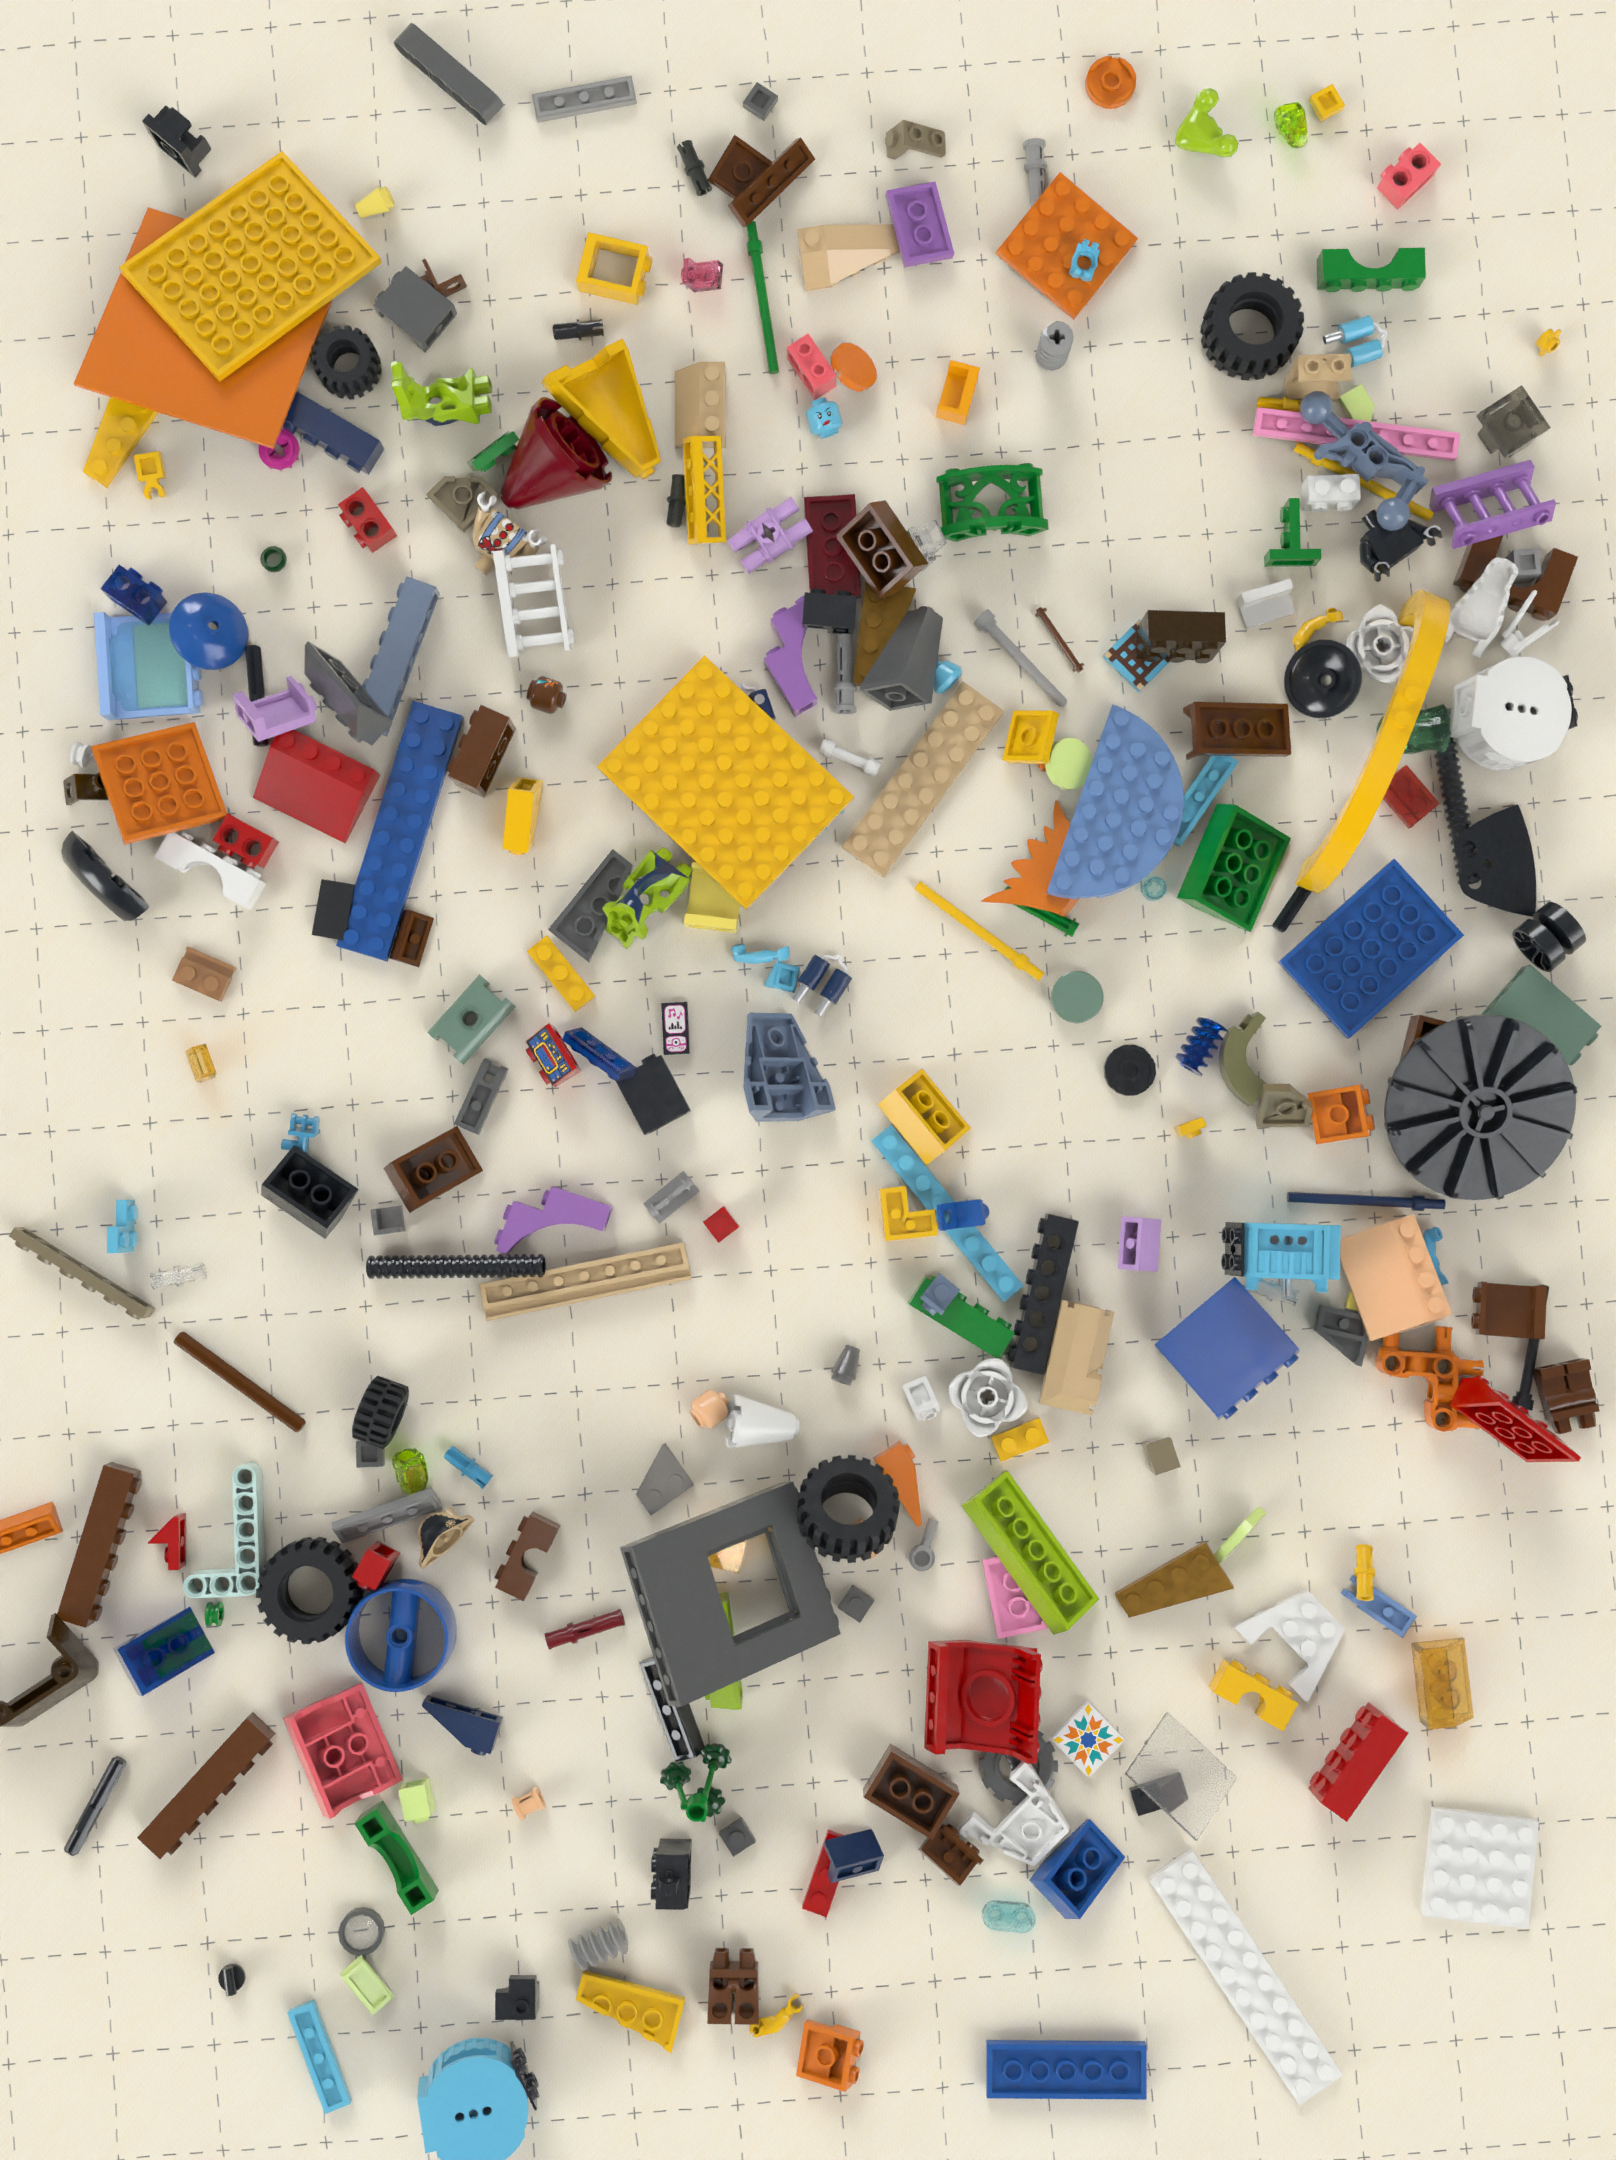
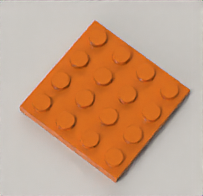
[995,172,1138,320]
[91,722,227,845]

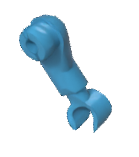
[1423,1227,1449,1285]

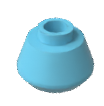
[934,660,962,694]

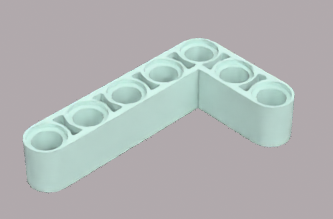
[183,1462,266,1598]

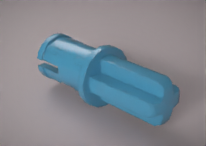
[444,1446,493,1489]

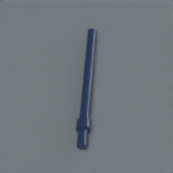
[1287,1192,1446,1211]

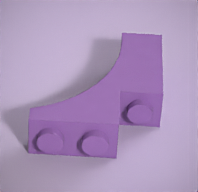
[764,596,817,717]
[494,1186,613,1254]

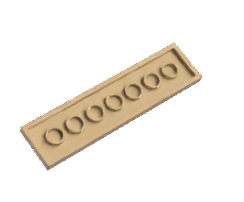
[842,681,1004,878]

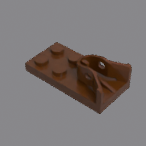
[1183,702,1291,760]

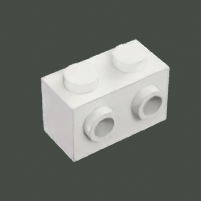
[1301,474,1361,512]

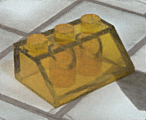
[1411,1638,1474,1730]

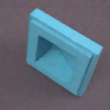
[765,961,800,993]

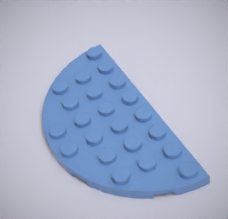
[1046,704,1184,899]

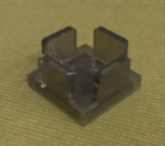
[1476,385,1551,458]

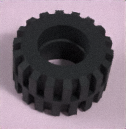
[311,325,382,400]
[352,1376,409,1449]

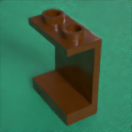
[1471,1281,1547,1340]

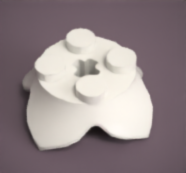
[1345,604,1414,683]
[949,1358,1027,1437]

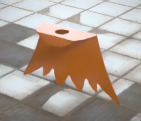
[981,800,1080,917]

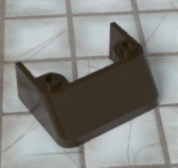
[0,1613,99,1727]

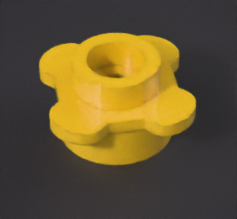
[1536,329,1562,357]

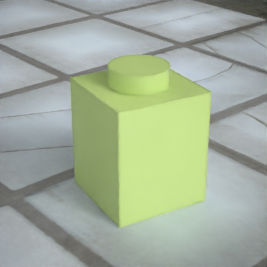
[398,1777,435,1823]

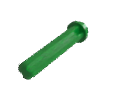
[1004,886,1079,937]

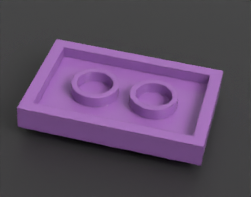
[885,181,954,268]

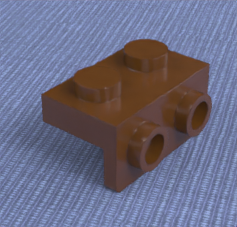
[918,1823,984,1886]

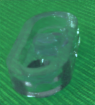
[982,1900,1036,1933]

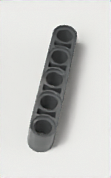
[394,23,503,125]

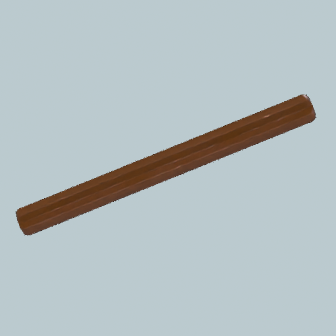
[174,1332,306,1432]

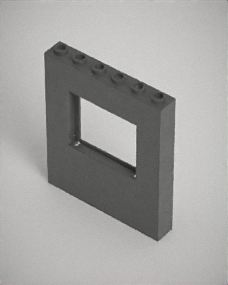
[620,1482,841,1707]

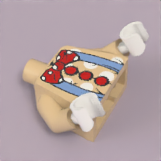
[473,491,548,576]

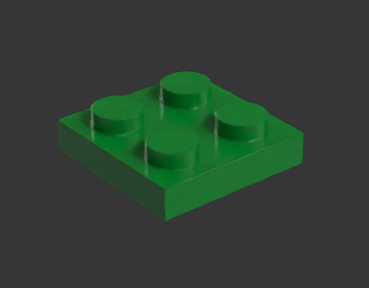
[467,431,519,472]

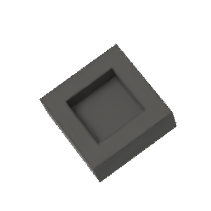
[743,82,778,121]
[356,1440,385,1468]
[838,1584,875,1623]
[719,1817,756,1857]

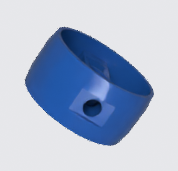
[345,1578,457,1692]

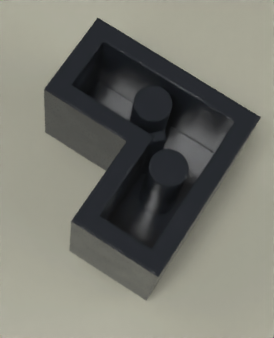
[802,589,857,635]

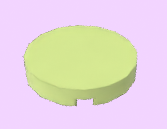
[1045,737,1092,790]

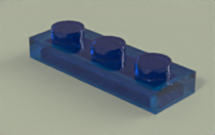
[562,1027,637,1082]

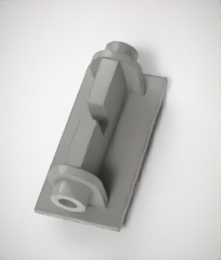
[643,1171,700,1224]

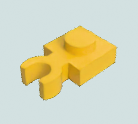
[133,451,166,500]

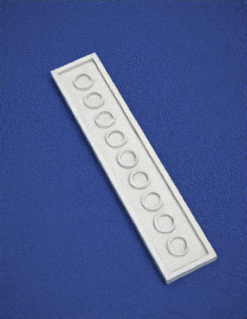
[1148,1848,1343,2105]

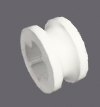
[70,742,92,768]

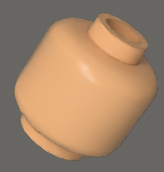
[689,1389,730,1429]

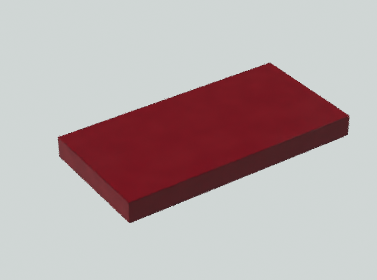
[804,494,861,598]

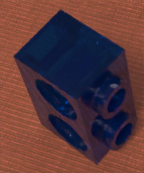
[100,565,167,626]

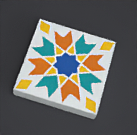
[1050,1701,1125,1778]

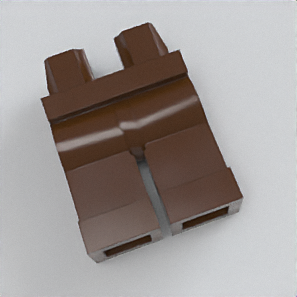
[1533,1358,1600,1434]
[707,1948,759,2025]

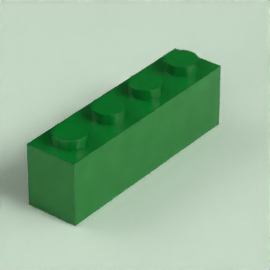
[908,1276,1015,1359]

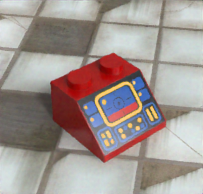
[525,1023,582,1087]

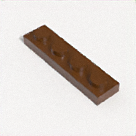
[728,137,815,227]

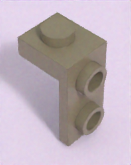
[885,120,946,160]

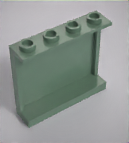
[1481,964,1602,1066]

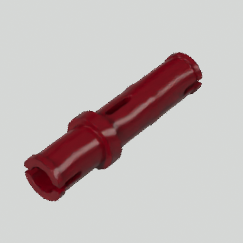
[545,1609,625,1650]

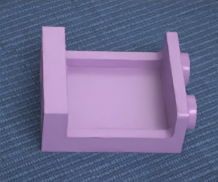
[233,676,317,742]

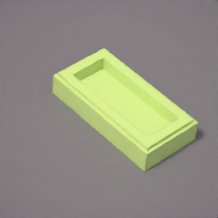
[340,1955,394,2016]

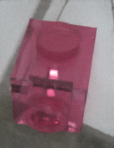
[681,258,723,293]

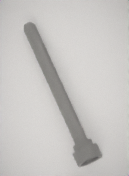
[973,609,1067,707]

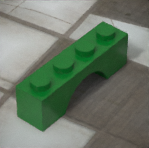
[1317,248,1426,292]
[354,1800,439,1915]

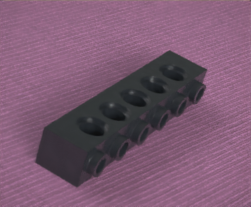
[1007,1214,1079,1375]

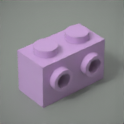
[1118,1216,1161,1272]

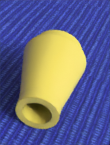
[355,186,395,219]

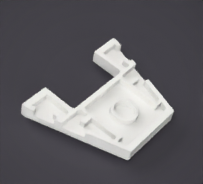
[1233,1589,1345,1703]
[958,1761,1069,1866]

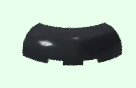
[61,831,150,921]

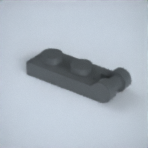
[454,1058,509,1135]

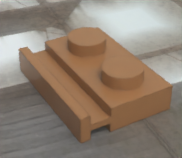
[172,946,237,1002]

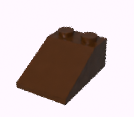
[383,1126,483,1213]

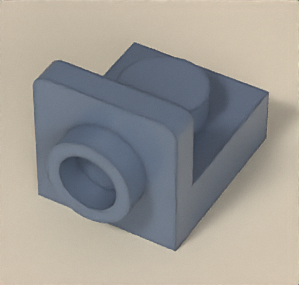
[920,1273,960,1316]

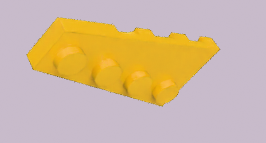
[83,397,159,488]
[575,1970,686,2053]

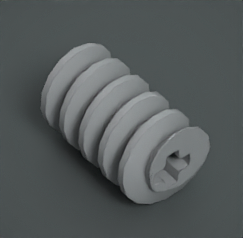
[1036,321,1074,371]
[568,1919,628,1971]

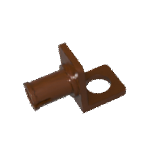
[420,259,467,297]

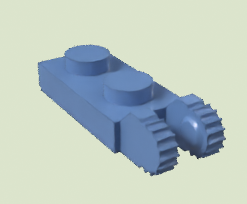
[1341,1575,1417,1638]

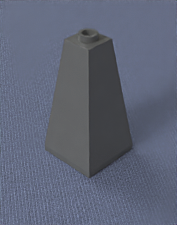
[860,606,943,711]

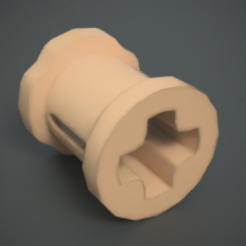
[512,1786,546,1820]

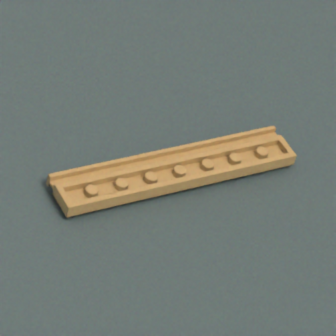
[479,1242,692,1321]

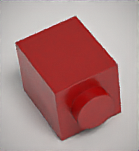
[703,1206,740,1243]

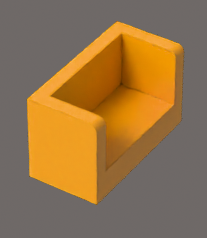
[935,360,980,425]

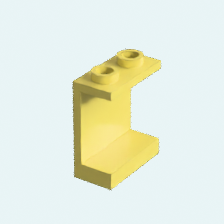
[684,862,740,933]

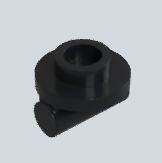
[218,1964,246,1996]

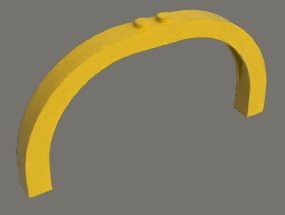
[1295,590,1450,894]

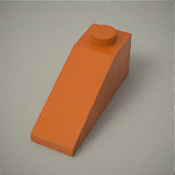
[873,1440,922,1528]

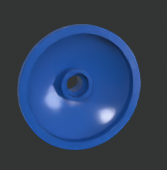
[169,592,248,670]

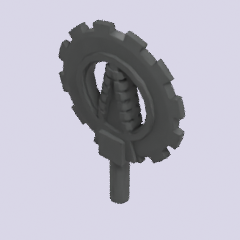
[979,1730,1058,1805]

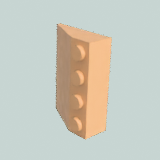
[1340,1214,1452,1342]

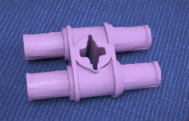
[727,497,813,574]

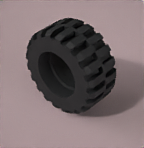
[1200,272,1304,381]
[797,1455,900,1563]
[256,1537,364,1644]

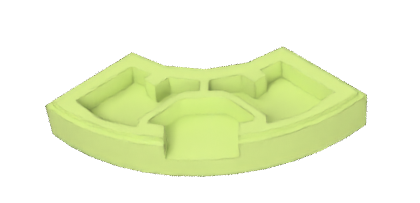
[1214,1507,1266,1564]

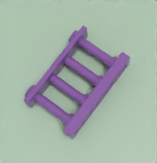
[1429,460,1556,549]

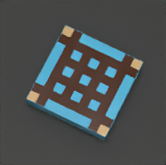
[1103,619,1170,693]

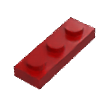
[802,1830,844,1917]

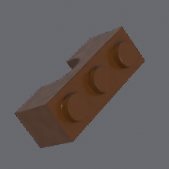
[494,1512,561,1601]

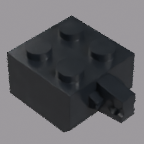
[651,1839,692,1910]

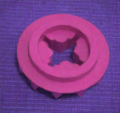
[258,429,301,471]

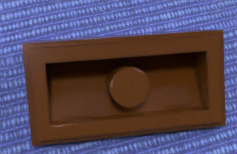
[390,910,434,967]

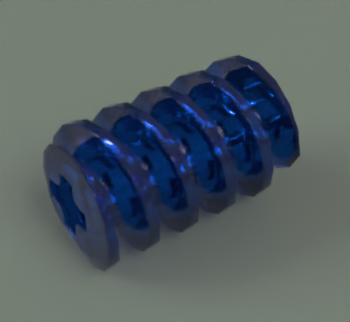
[1175,1017,1228,1076]

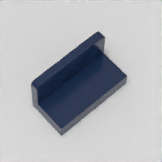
[824,1829,884,1883]

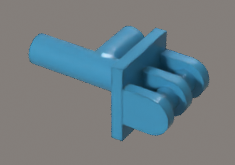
[281,1113,320,1154]

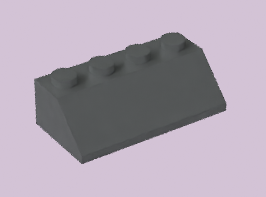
[304,641,393,745]

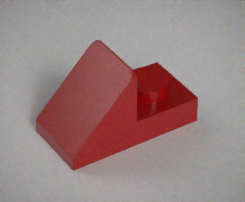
[148,1513,186,1570]

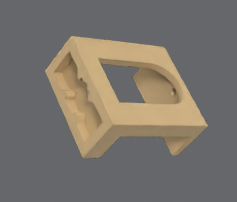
[1284,354,1351,402]

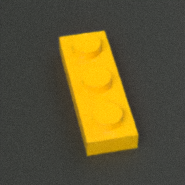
[527,935,596,1012]

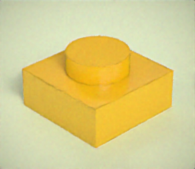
[1308,84,1345,122]
[1174,1117,1207,1139]

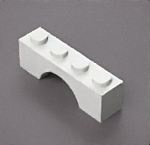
[154,831,266,910]

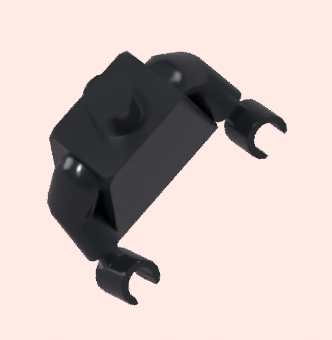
[1359,509,1442,582]

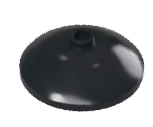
[1284,639,1362,718]

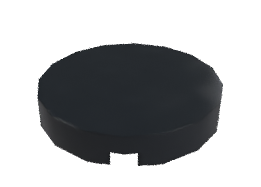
[1103,1044,1156,1096]

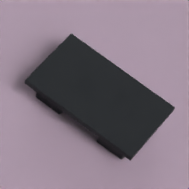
[312,879,355,940]

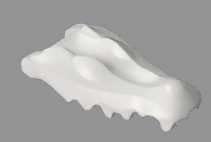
[1444,557,1518,658]

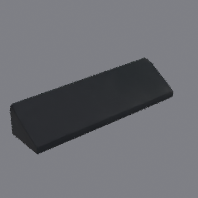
[639,1657,705,1762]

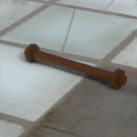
[1035,607,1084,673]

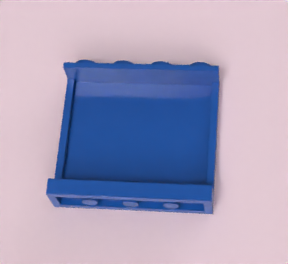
[1155,1277,1300,1420]

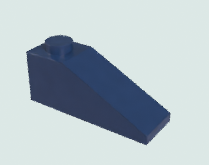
[422,1695,503,1755]

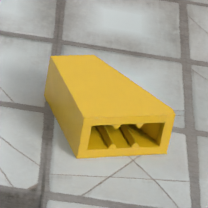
[502,777,543,855]

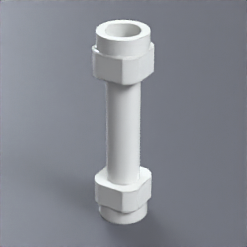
[819,739,881,777]

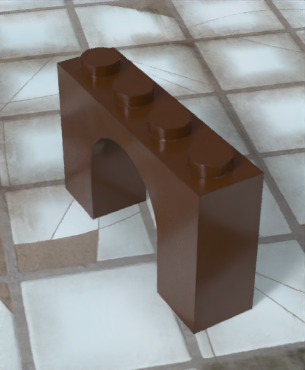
[1453,535,1578,621]

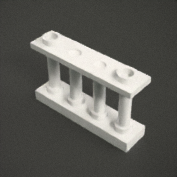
[493,544,575,657]

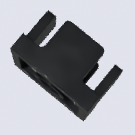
[142,106,211,178]

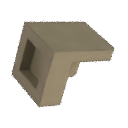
[1142,1437,1181,1475]

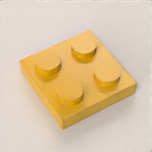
[1002,710,1059,764]

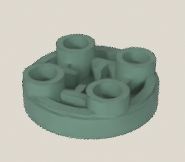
[1050,971,1103,1024]

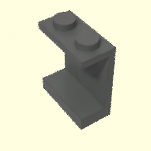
[373,266,457,353]

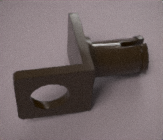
[63,773,108,805]

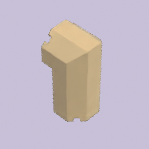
[1038,1299,1114,1416]

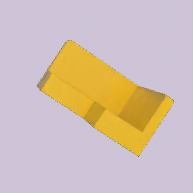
[879,1186,938,1241]

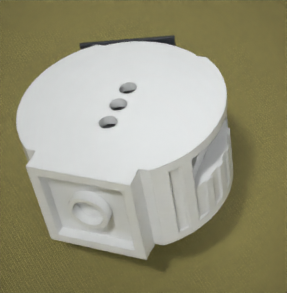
[1449,656,1578,771]

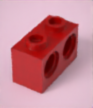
[338,487,397,553]
[212,813,279,869]
[352,1541,400,1590]

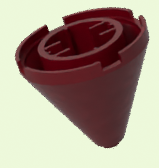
[501,397,612,510]

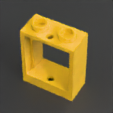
[576,232,652,305]

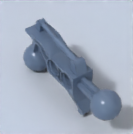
[1300,391,1428,531]

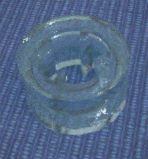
[1142,876,1167,901]

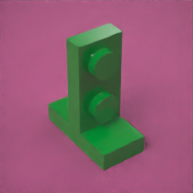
[1264,498,1321,567]

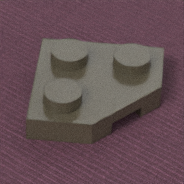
[426,476,500,533]
[1255,1084,1313,1127]

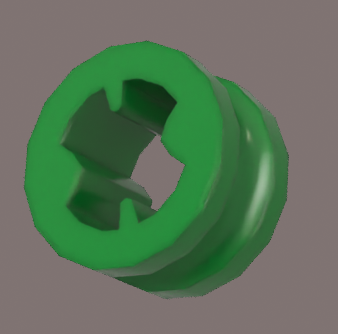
[205,1602,224,1626]

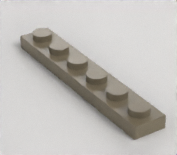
[9,1227,155,1320]

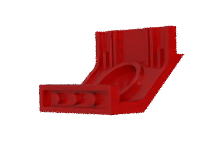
[924,1640,1043,1764]

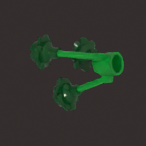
[660,1743,732,1822]

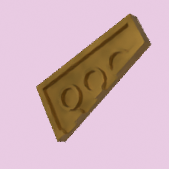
[853,582,916,686]
[1115,1541,1234,1618]

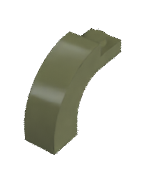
[1219,1012,1267,1106]

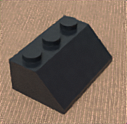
[261,1145,359,1239]

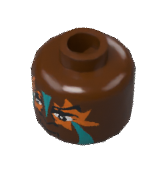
[526,676,567,714]

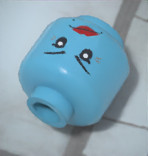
[806,397,843,439]

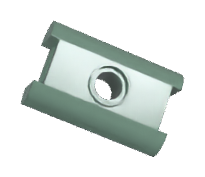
[427,974,516,1065]

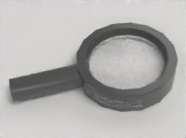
[338,1907,385,1960]

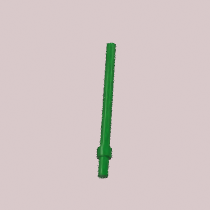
[746,221,779,374]

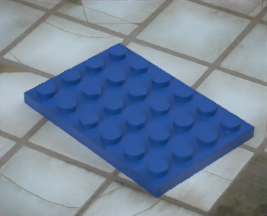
[1278,858,1464,1039]

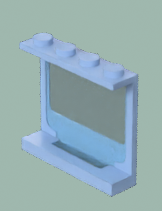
[94,612,203,720]

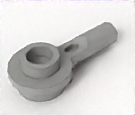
[909,1518,939,1571]

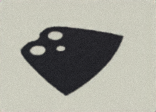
[1454,804,1536,917]

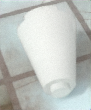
[726,1394,799,1448]

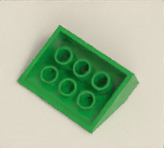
[1176,804,1291,932]

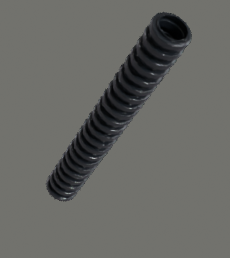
[1427,709,1481,885]
[366,1254,546,1279]

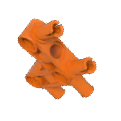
[1375,1326,1484,1432]

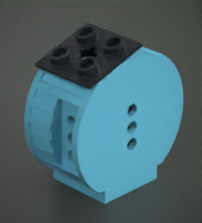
[1221,1222,1341,1296]
[417,2038,540,2160]

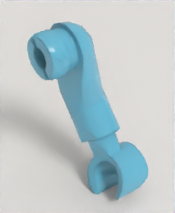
[731,944,790,964]

